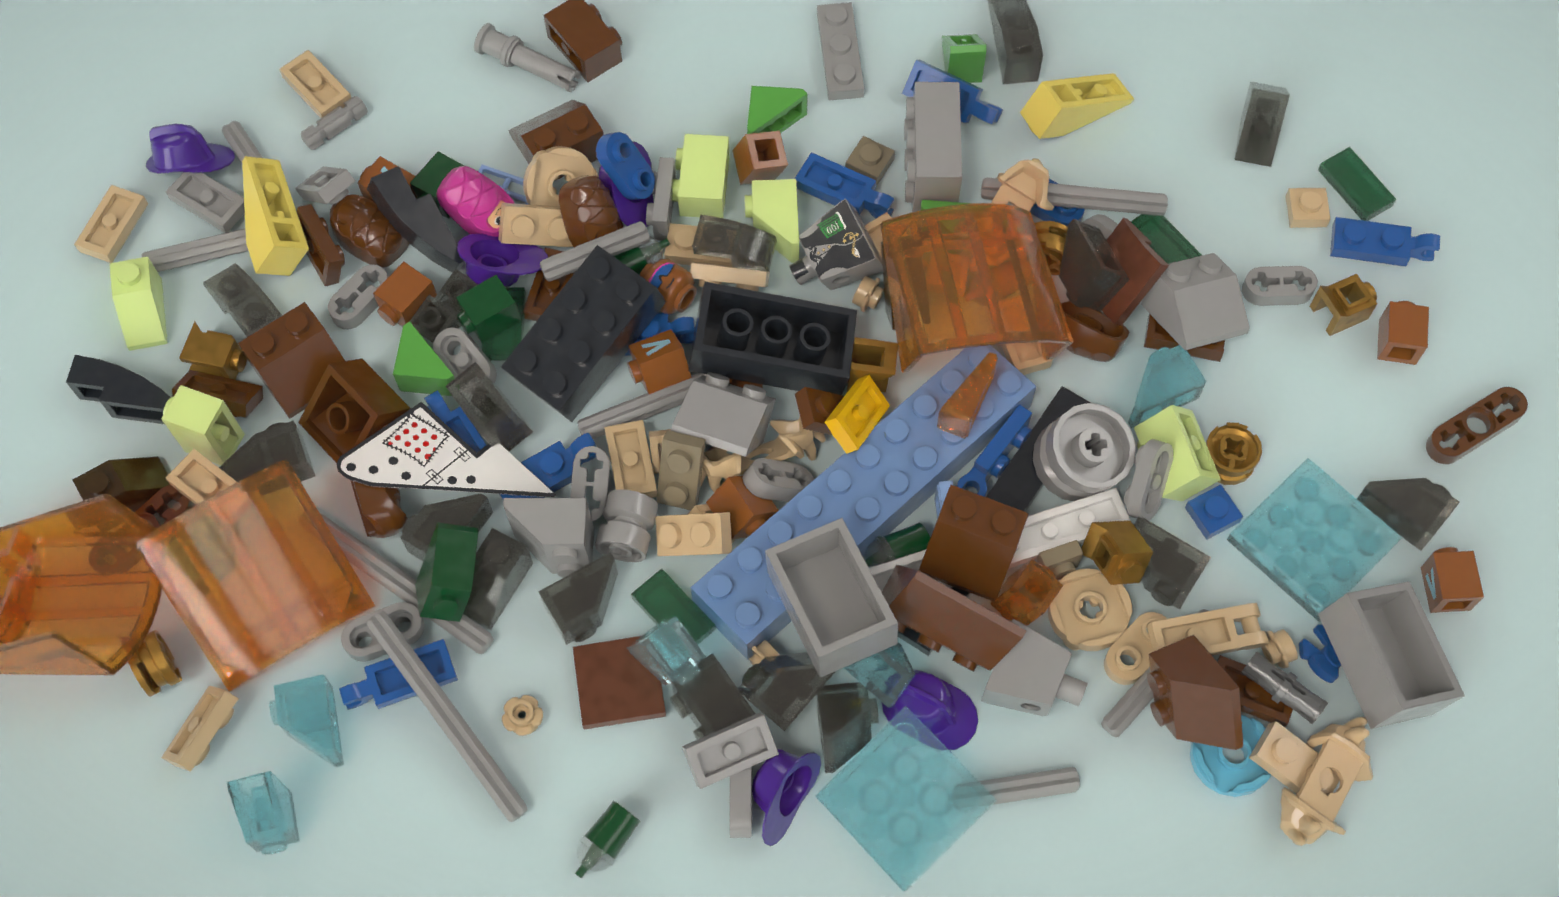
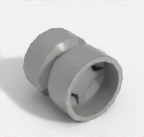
[595,489,659,562]

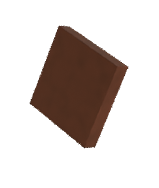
[573,634,666,730]

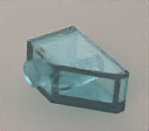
[1128,345,1207,429]
[627,616,706,686]
[844,642,916,708]
[269,674,344,767]
[227,771,300,855]

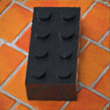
[501,245,667,422]
[688,281,857,395]

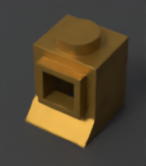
[1309,273,1378,336]
[179,321,247,380]
[847,337,898,392]
[1081,521,1153,585]

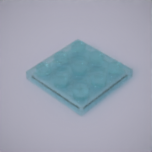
[1227,458,1402,622]
[815,706,997,892]

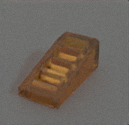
[937,352,998,439]

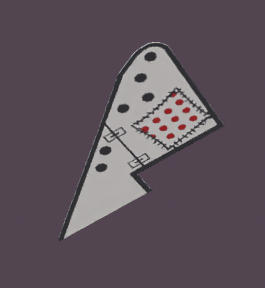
[337,402,556,497]

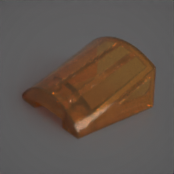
[880,203,1074,373]
[134,458,375,692]
[0,494,165,675]

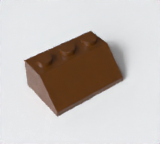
[882,564,1027,672]

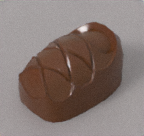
[559,175,624,247]
[329,194,409,268]
[1042,298,1130,362]
[350,480,408,538]

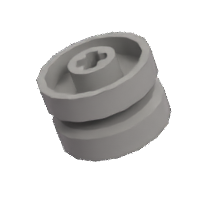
[1033,403,1136,501]

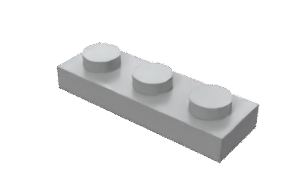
[817,2,864,101]

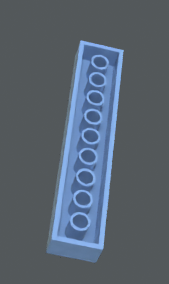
[691,336,1036,660]

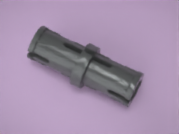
[1241,652,1328,724]

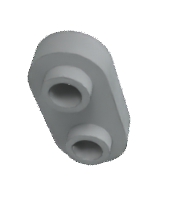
[433,328,497,396]
[1124,439,1173,521]
[341,602,425,662]

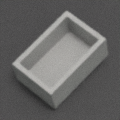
[904,82,962,217]
[765,518,898,678]
[1318,582,1465,729]

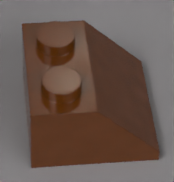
[509,99,604,182]
[238,302,345,419]
[298,358,411,463]
[918,484,1029,602]
[1147,635,1244,750]

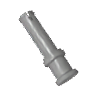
[474,23,580,92]

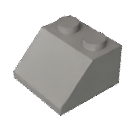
[1141,253,1250,350]
[671,372,776,457]
[503,498,594,578]

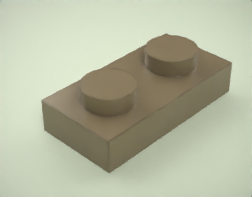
[656,430,706,511]

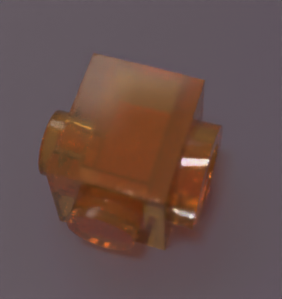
[990,559,1063,626]

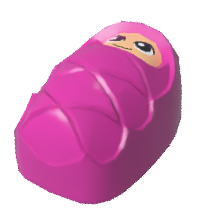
[437,166,515,237]

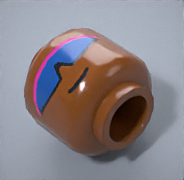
[640,258,697,315]

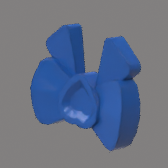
[1299,625,1342,683]

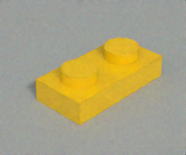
[825,375,890,454]

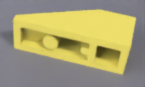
[1020,73,1134,139]
[242,156,309,276]

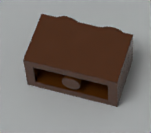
[543,0,623,83]

